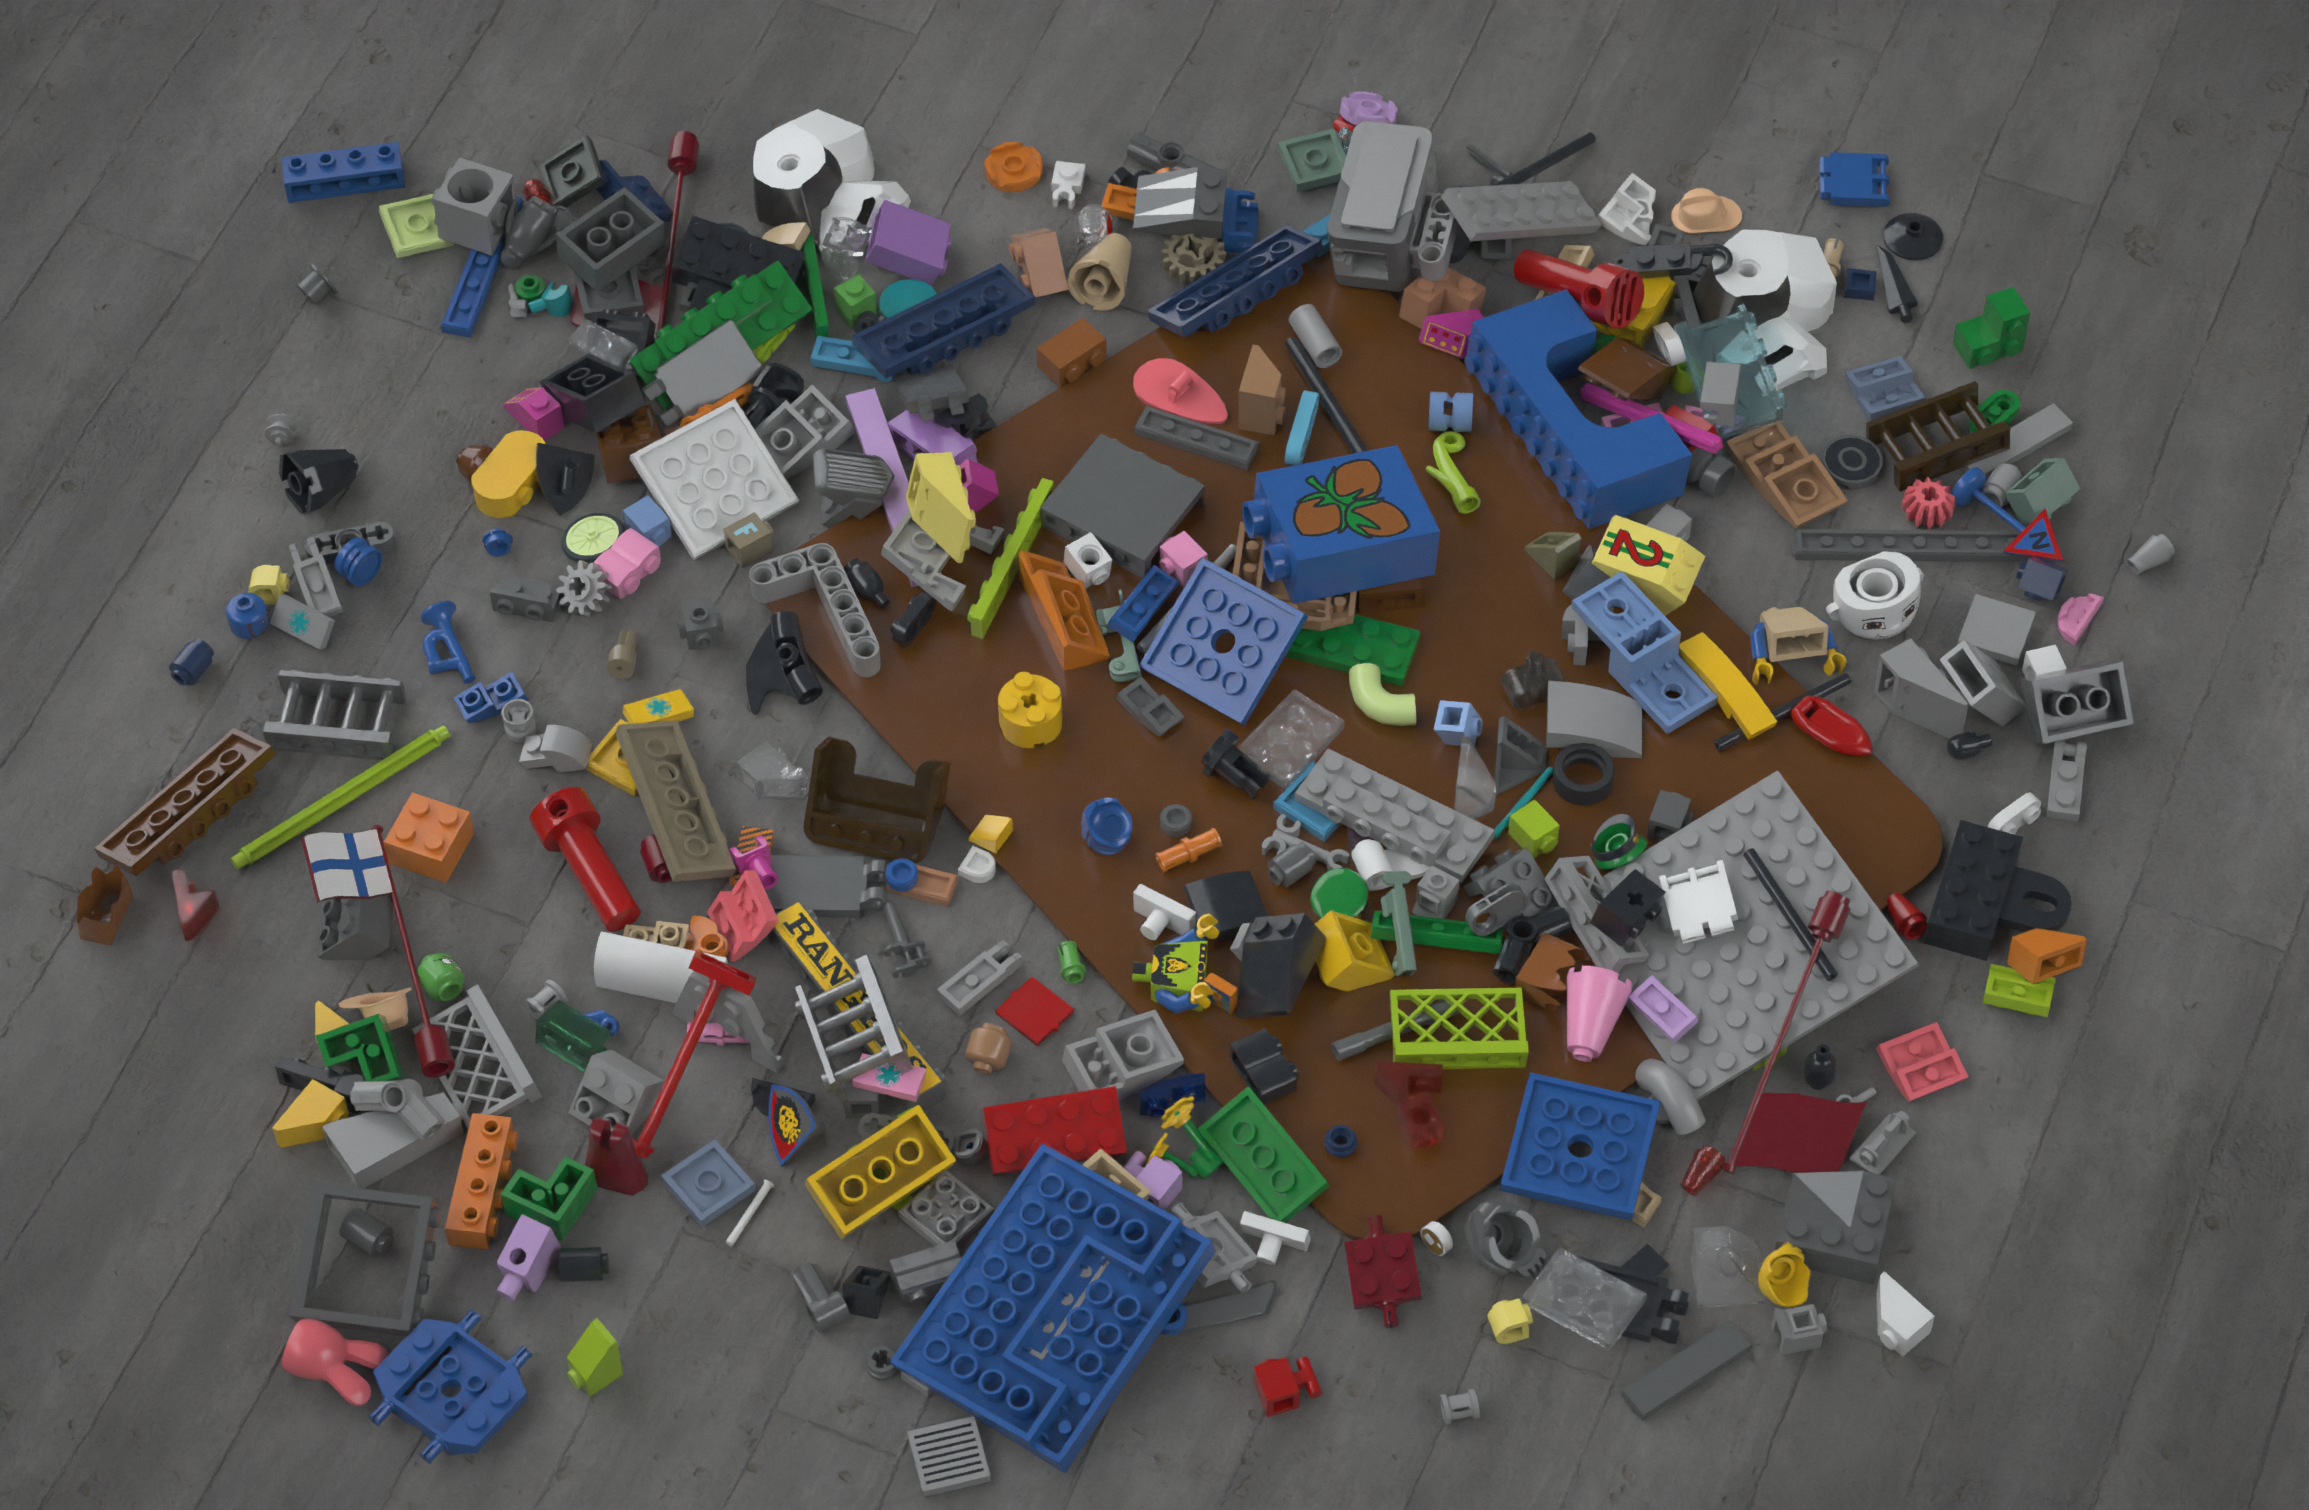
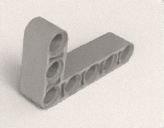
[749,543,881,677]

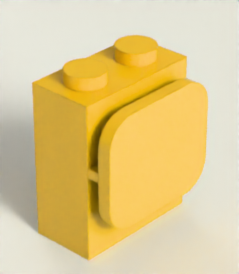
[1590,276,1676,346]

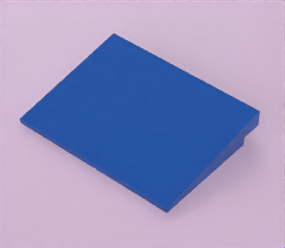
[890,1143,1216,1473]

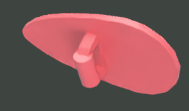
[1133,358,1228,424]

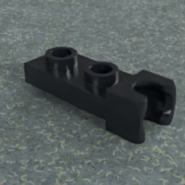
[275,1056,365,1114]

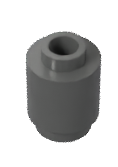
[1267,842,1316,888]

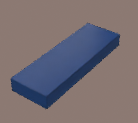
[1107,565,1180,642]

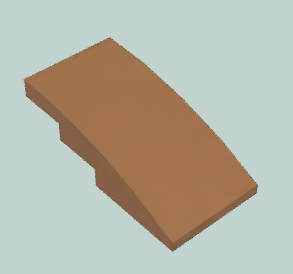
[1724,417,1848,529]

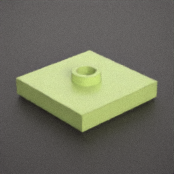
[379,194,454,258]

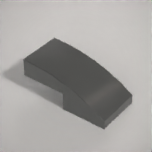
[1116,677,1184,737]

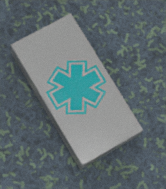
[270,594,335,650]

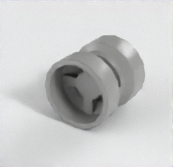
[501,699,536,743]

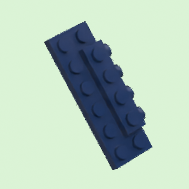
[1147,224,1324,337]
[852,263,1035,379]

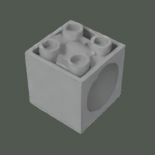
[432,157,518,255]

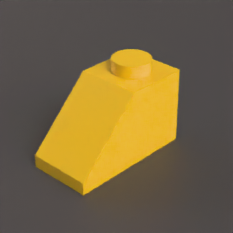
[272,1079,349,1148]

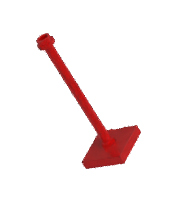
[632,950,756,1159]

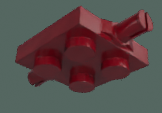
[1344,1215,1422,1328]

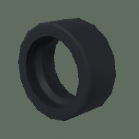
[1553,743,1615,806]

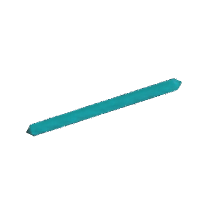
[1493,767,1554,839]

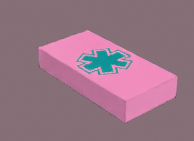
[852,1053,926,1102]

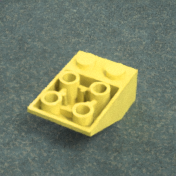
[906,452,976,563]

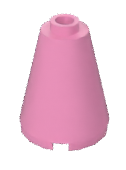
[1567,966,1633,1062]

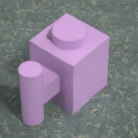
[1123,1151,1182,1210]

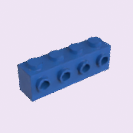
[281,142,405,203]

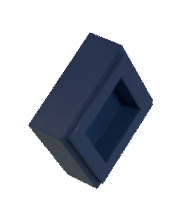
[1844,268,1877,301]

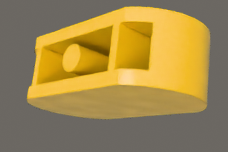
[471,430,546,518]

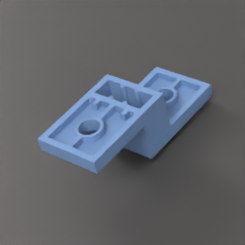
[1572,571,1718,734]

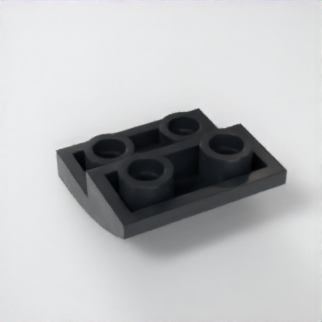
[1184,871,1268,940]

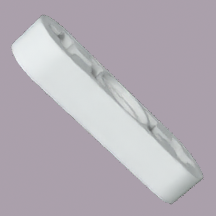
[1653,322,1686,366]

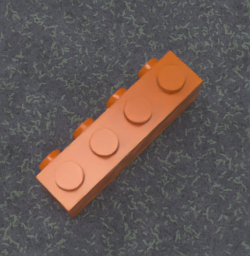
[445,1113,519,1250]

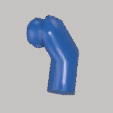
[572,1010,620,1037]

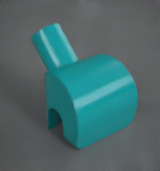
[528,282,573,317]

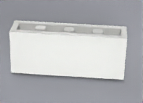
[594,931,728,1003]

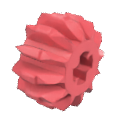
[1902,477,1956,530]

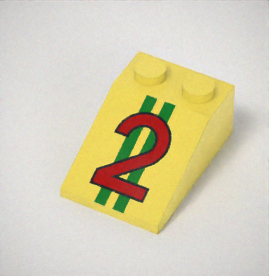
[1592,515,1705,616]

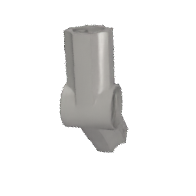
[350,1079,445,1142]

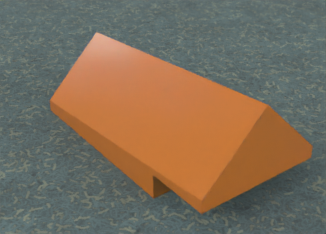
[1019,550,1110,671]

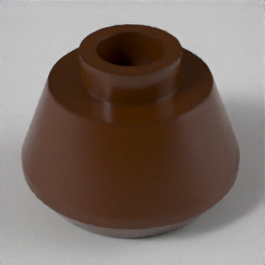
[456,445,493,485]

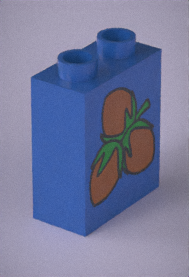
[1242,445,1440,604]

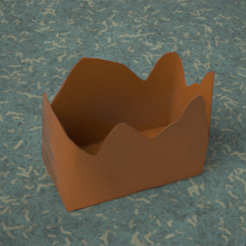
[76,865,133,945]
[1515,932,1591,1012]

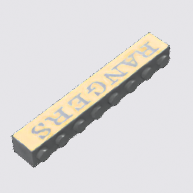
[768,900,946,1111]

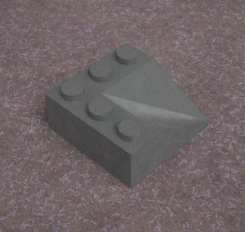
[1775,1171,1896,1284]

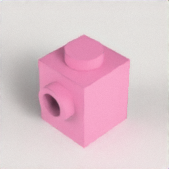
[1159,531,1208,588]

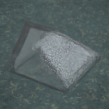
[1455,736,1496,819]

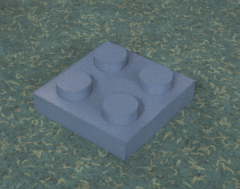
[661,1139,756,1227]

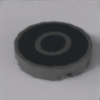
[1821,435,1883,490]

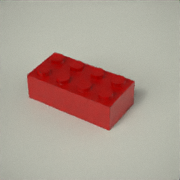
[982,1086,1127,1176]

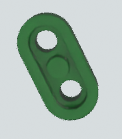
[1969,390,2020,433]

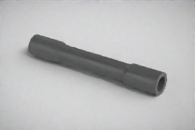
[1331,999,1459,1061]

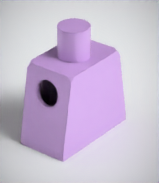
[496,1214,561,1301]

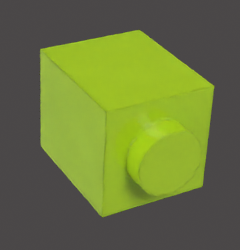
[1508,800,1560,858]

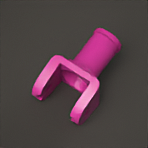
[729,835,779,890]

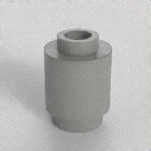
[1982,463,2023,507]

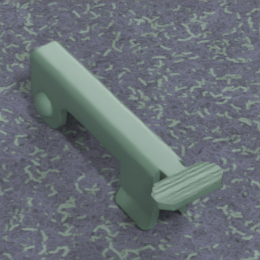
[1096,589,1141,682]
[1381,871,1417,977]

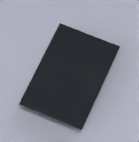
[1621,1244,1669,1276]

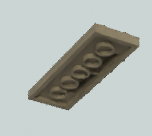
[615,720,736,882]

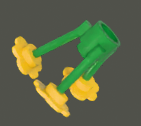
[1146,1096,1223,1180]

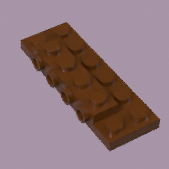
[94,728,276,876]

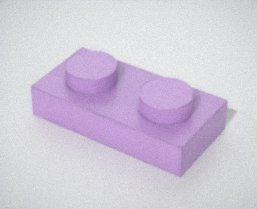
[1628,975,1698,1044]

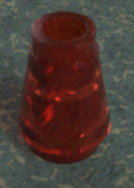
[1680,1145,1725,1196]

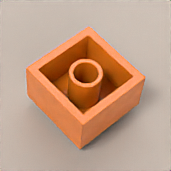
[384,792,474,883]

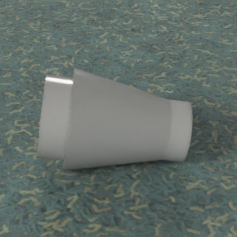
[2127,534,2175,575]

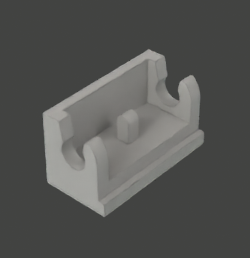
[1700,362,1741,428]

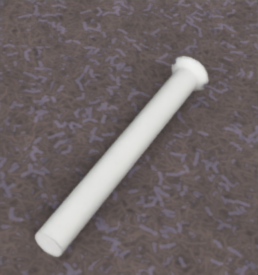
[726,1179,774,1247]

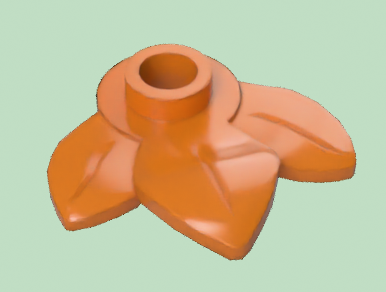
[685,915,729,957]

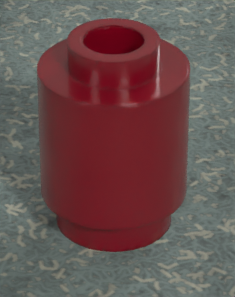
[640,834,672,883]

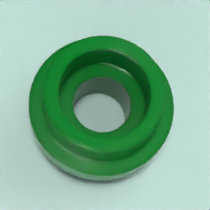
[515,275,545,303]

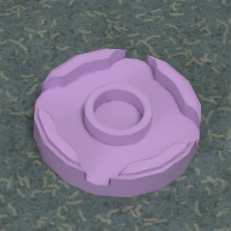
[1340,92,1398,125]

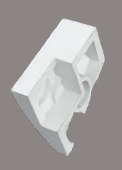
[1597,173,1656,246]

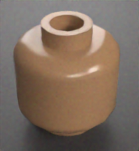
[965,1023,1012,1075]

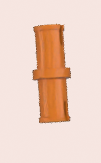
[1155,828,1222,872]

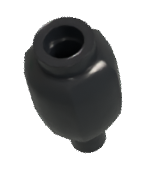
[844,558,890,609]
[1804,1044,1836,1090]

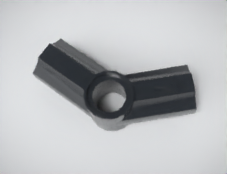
[1493,905,1572,985]

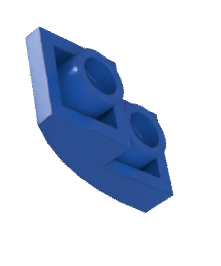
[454,672,529,723]

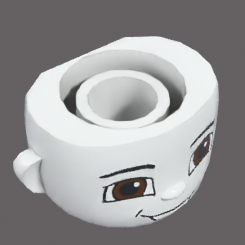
[1826,551,1924,640]

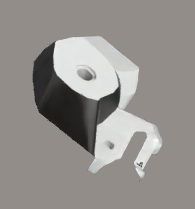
[752,109,911,260]
[1692,230,1837,398]

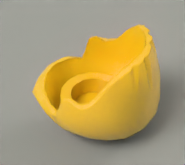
[1758,1242,1811,1308]

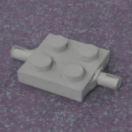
[1171,1202,1258,1294]

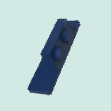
[596,160,673,254]

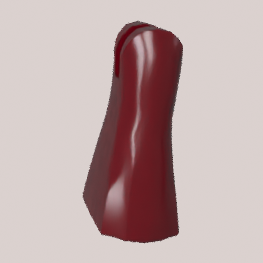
[585,1118,648,1196]

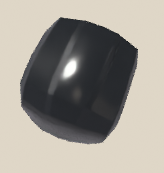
[744,363,804,430]

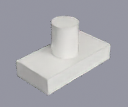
[1133,884,1196,940]
[1240,1211,1311,1265]

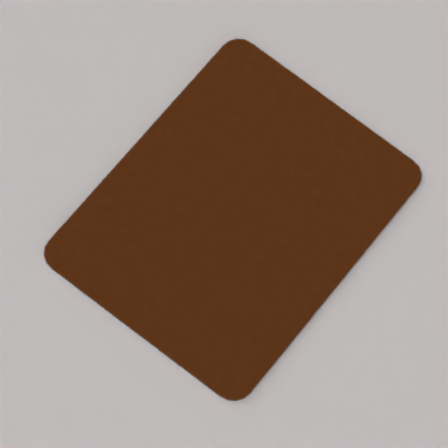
[767,250,1943,1240]

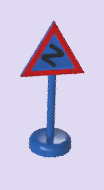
[1951,467,2064,562]

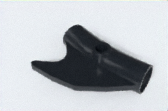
[746,611,823,715]

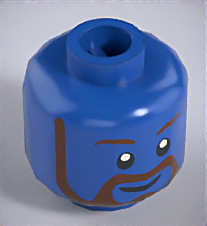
[226,593,269,639]

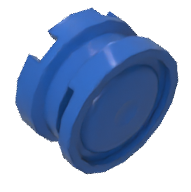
[334,537,383,587]

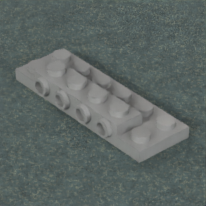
[1295,749,1495,883]

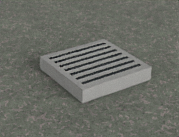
[907,1416,991,1497]

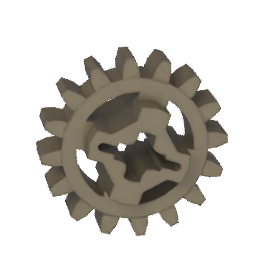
[1161,233,1226,284]

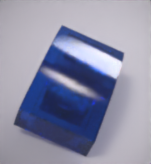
[1139,1073,1206,1117]

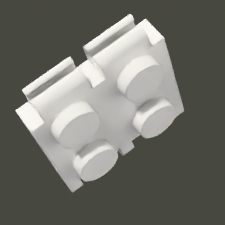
[1659,859,1739,944]

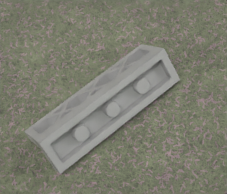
[1544,856,1649,973]

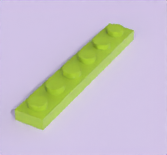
[967,478,1054,639]

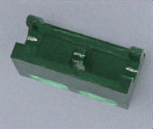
[535,1000,611,1072]

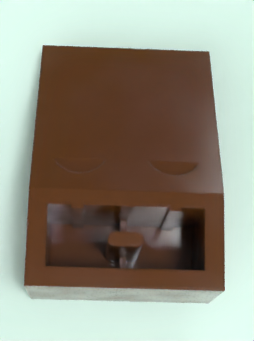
[1578,338,1677,401]
[595,404,661,484]

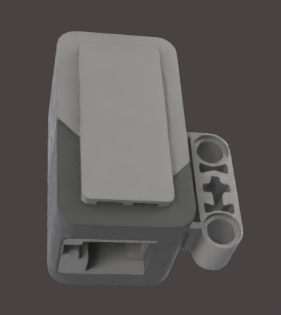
[1327,121,1459,292]

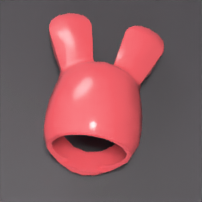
[282,1318,389,1406]

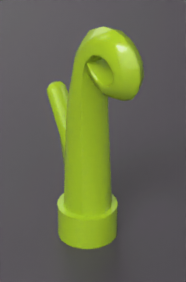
[1425,431,1481,514]

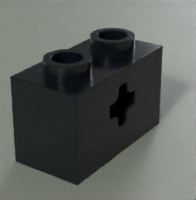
[1590,869,1666,946]

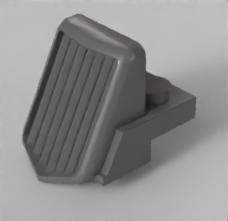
[813,448,895,528]

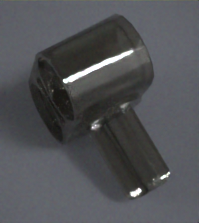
[1500,650,1566,709]

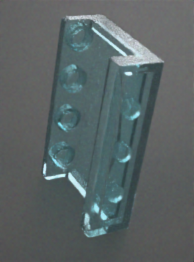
[1674,304,1787,439]

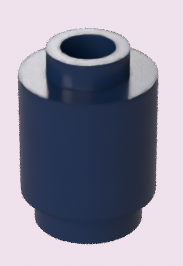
[169,639,214,685]

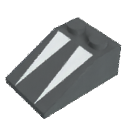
[1133,167,1227,239]

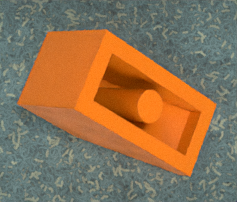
[2007,928,2087,984]

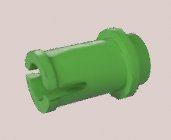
[1057,941,1086,984]

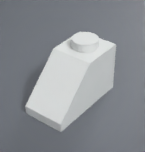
[1876,1272,1935,1357]

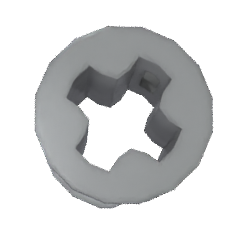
[524,979,568,1023]
[1439,1388,1480,1425]

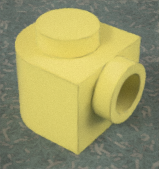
[248,565,290,604]
[1487,1298,1533,1344]

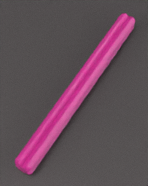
[1580,383,1724,454]

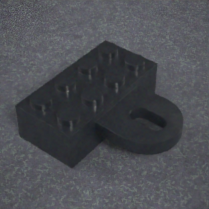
[672,215,805,311]
[1924,820,2071,961]

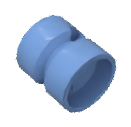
[1429,392,1473,432]

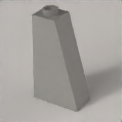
[322,1092,465,1189]

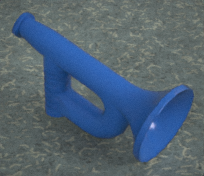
[421,601,476,684]

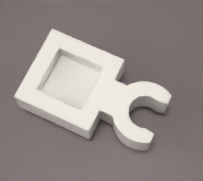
[1052,161,1085,209]

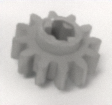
[556,560,612,617]

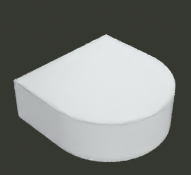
[958,846,996,883]

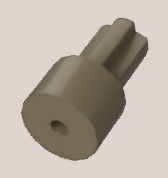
[606,629,638,679]

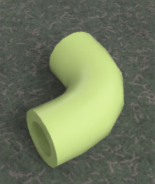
[1349,663,1416,726]

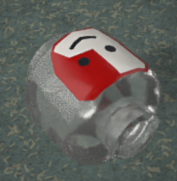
[1074,204,1113,251]

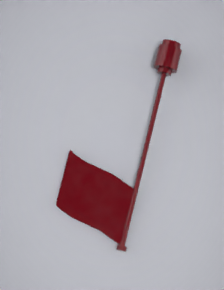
[570,131,699,344]
[1721,891,1867,1174]

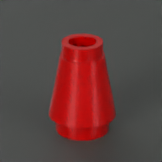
[1886,893,1928,940]

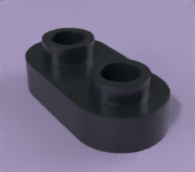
[890,592,937,647]

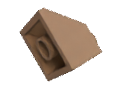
[1238,345,1286,436]

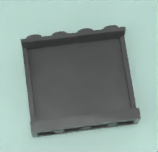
[1040,434,1205,578]

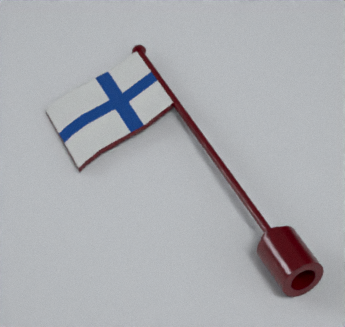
[301,825,455,1078]

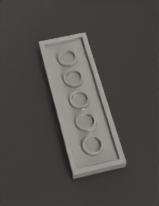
[1441,181,1601,241]

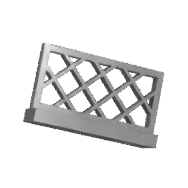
[412,984,542,1128]

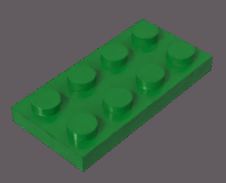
[1285,614,1421,687]
[1197,1086,1331,1223]

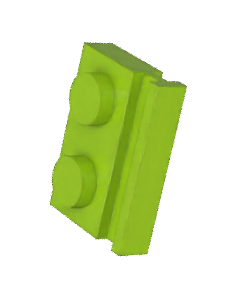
[1983,964,2056,1018]

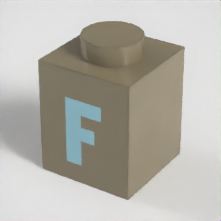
[723,512,774,567]

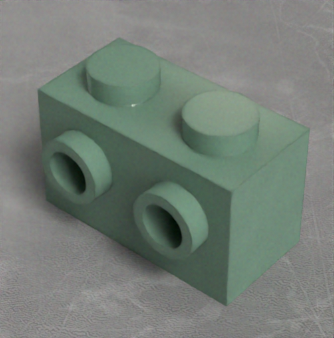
[2004,458,2080,524]

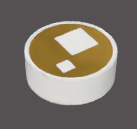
[1421,1221,1453,1256]

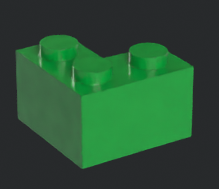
[1953,287,2030,369]
[316,1014,406,1081]
[501,1156,597,1242]

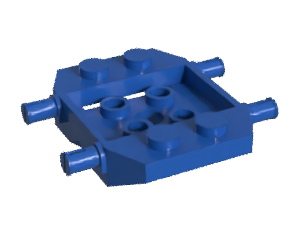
[368,1309,532,1464]

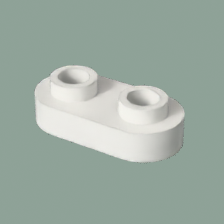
[1987,792,2041,835]

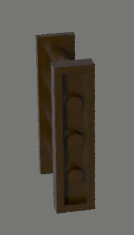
[1866,381,2010,492]

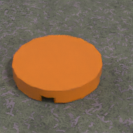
[984,141,1043,193]

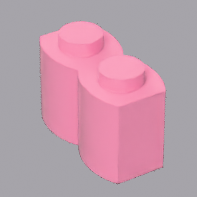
[594,528,661,599]

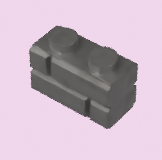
[889,1241,961,1307]

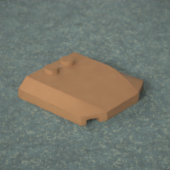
[1233,522,1357,631]

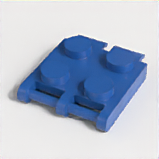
[1819,152,1890,207]

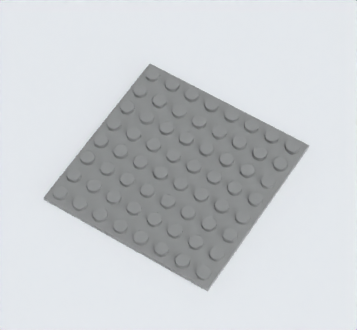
[1557,770,1919,1101]

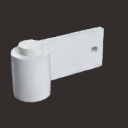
[1351,839,1430,891]

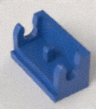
[1223,188,1258,253]

